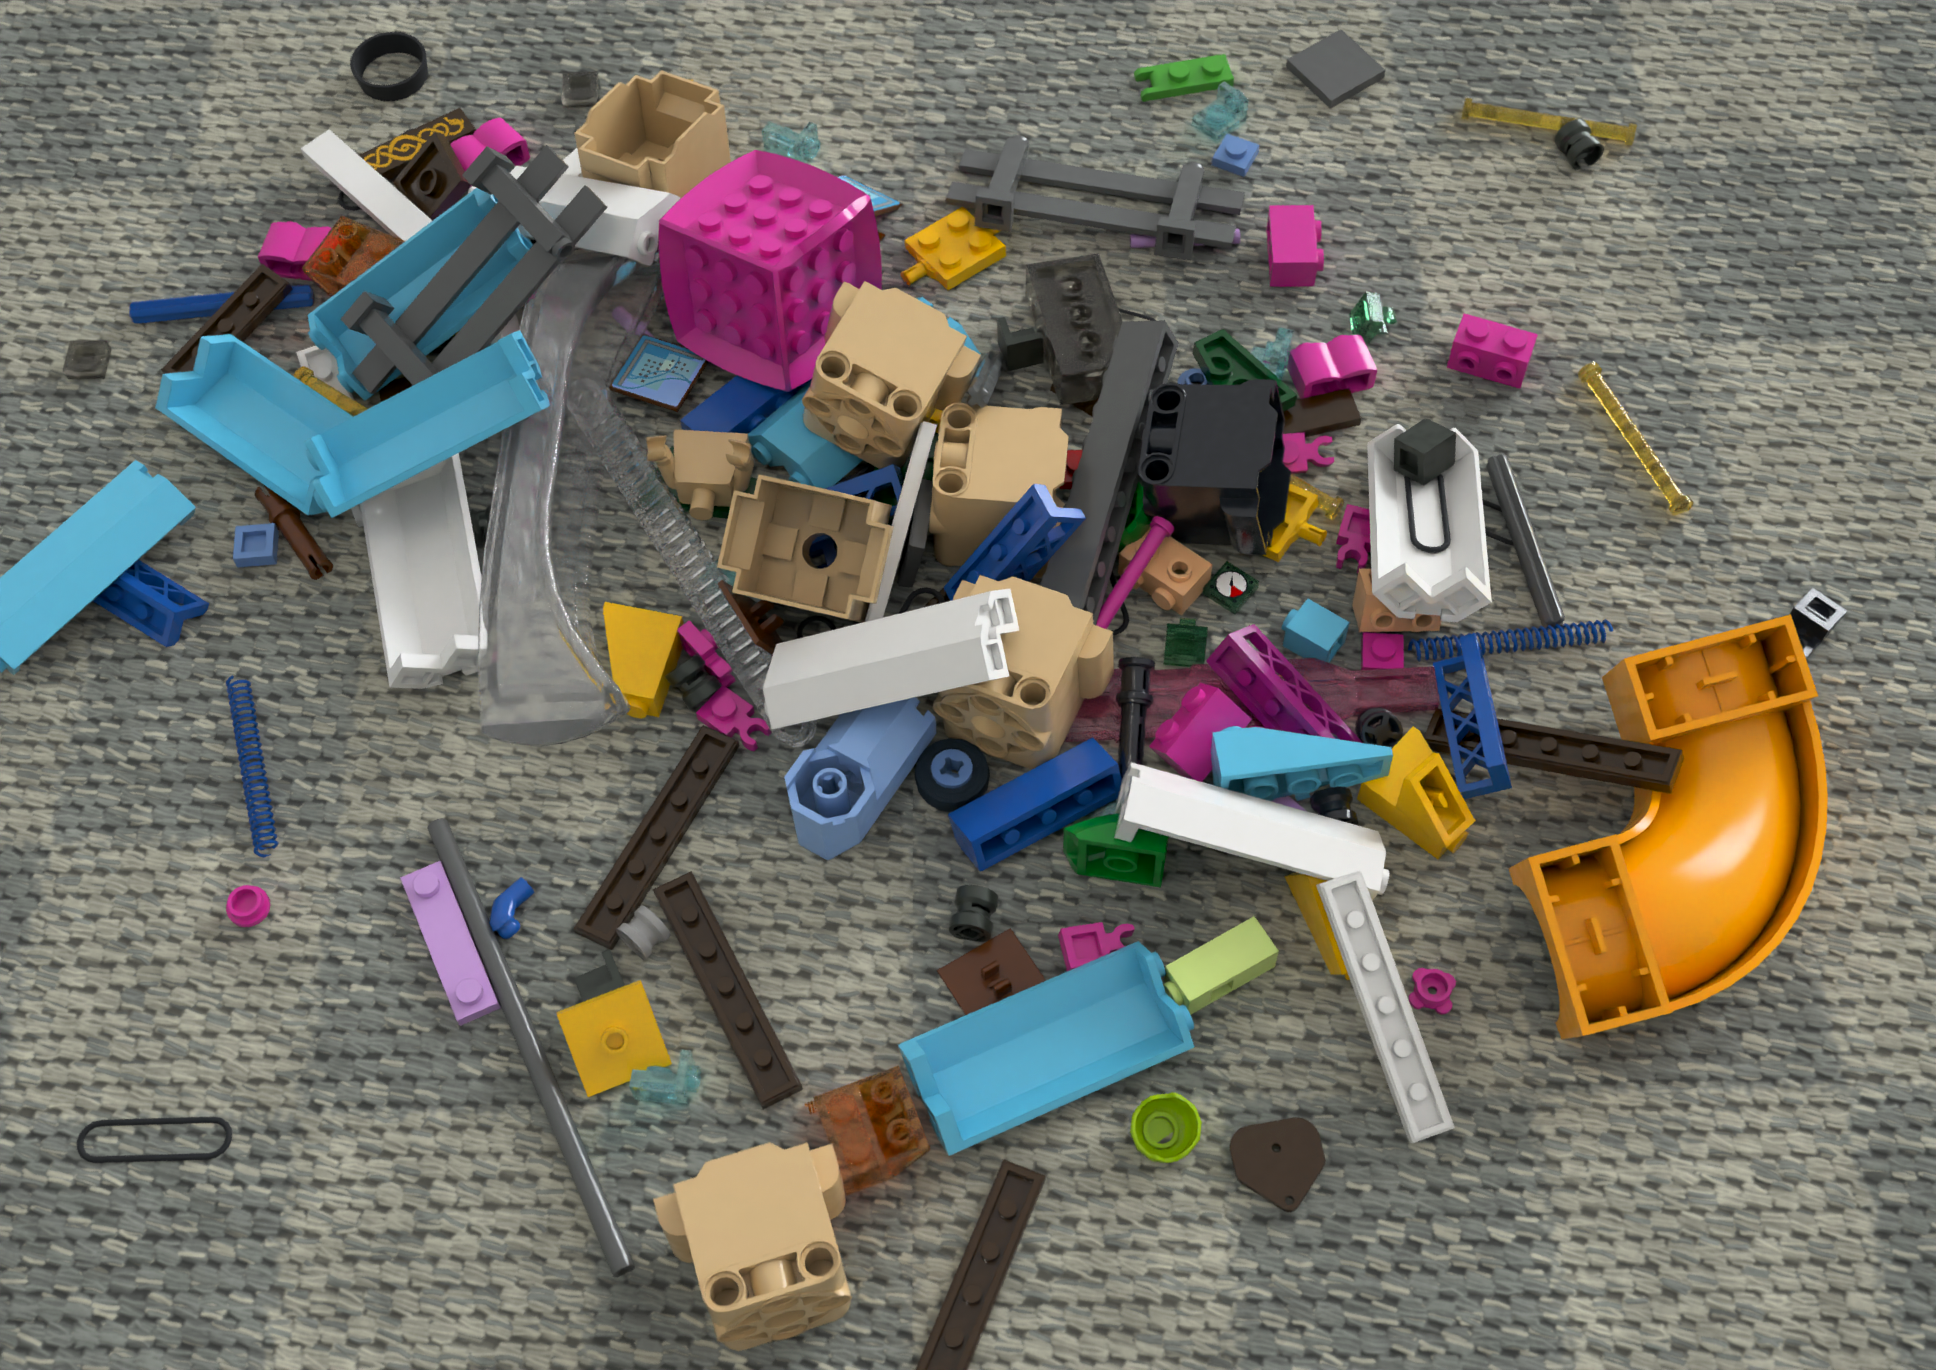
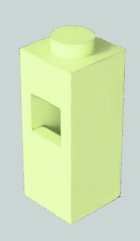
[1163,916,1279,1015]

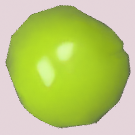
[1130,1092,1202,1163]

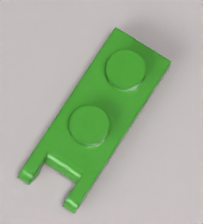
[1134,54,1234,102]

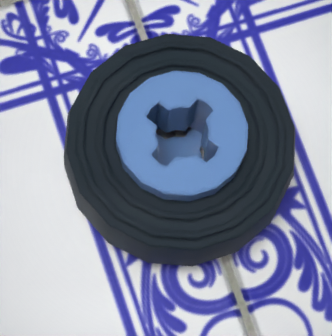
[915,738,990,812]

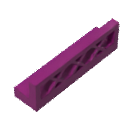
[1206,624,1363,743]

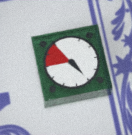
[1203,561,1259,615]

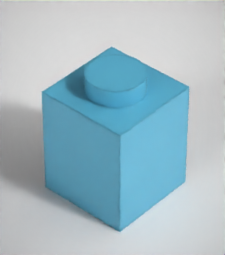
[1281,599,1350,670]

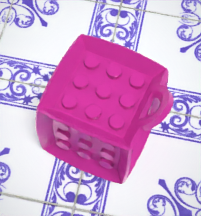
[658,150,882,392]

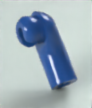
[489,877,535,939]

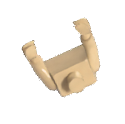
[646,429,754,521]

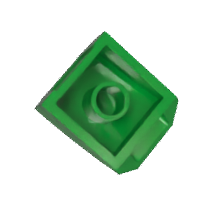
[1063,813,1169,888]

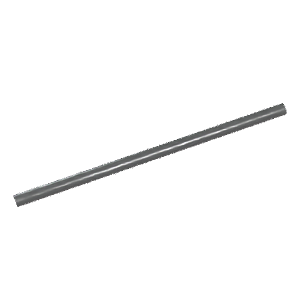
[427,818,635,1277]

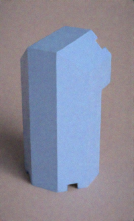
[784,697,936,860]

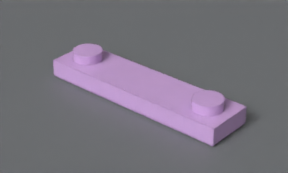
[401,861,501,1026]

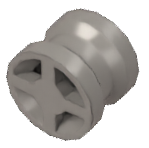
[616,905,671,960]

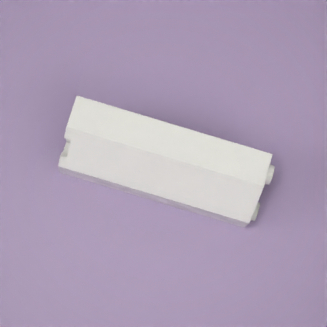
[468,165,681,266]
[1367,424,1492,622]
[360,453,495,689]
[763,589,1019,729]
[1114,762,1389,901]

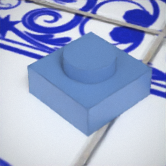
[1212,134,1259,177]
[233,523,279,568]

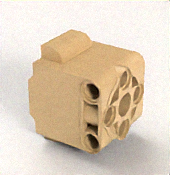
[574,71,731,198]
[802,281,981,469]
[929,403,1069,578]
[717,474,894,623]
[933,575,1114,769]
[653,1142,852,1351]

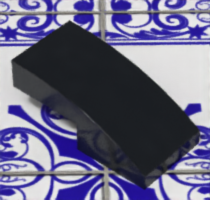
[1789,588,1847,660]

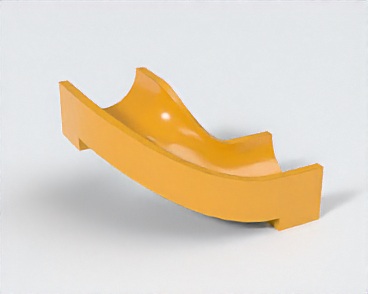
[1509,614,1828,1039]

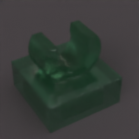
[1349,291,1397,344]
[1163,618,1208,668]

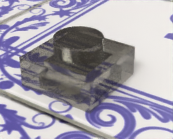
[561,71,600,108]
[63,340,112,379]

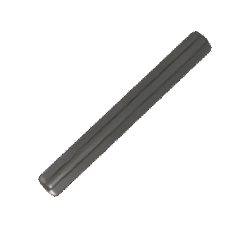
[966,351,1004,408]
[1486,454,1565,628]

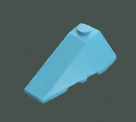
[1211,726,1393,802]

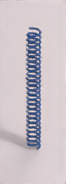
[1408,619,1613,662]
[226,675,279,858]

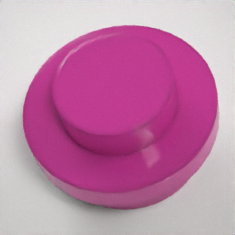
[226,885,271,927]

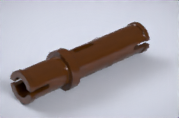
[255,484,333,580]

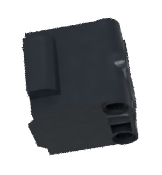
[1138,379,1291,555]

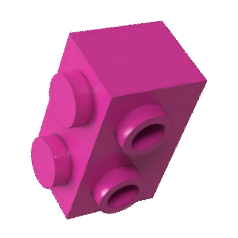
[1266,205,1324,287]
[1447,313,1538,389]
[1149,682,1252,782]

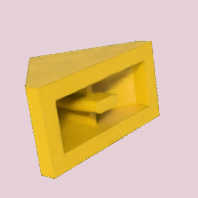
[1396,752,1475,848]

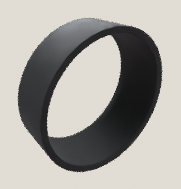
[350,32,428,101]

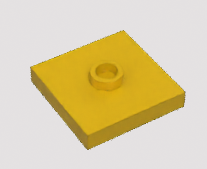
[556,980,672,1097]

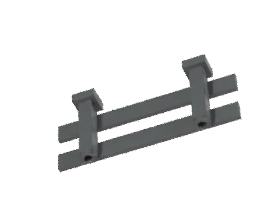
[946,135,1245,261]
[341,145,608,394]

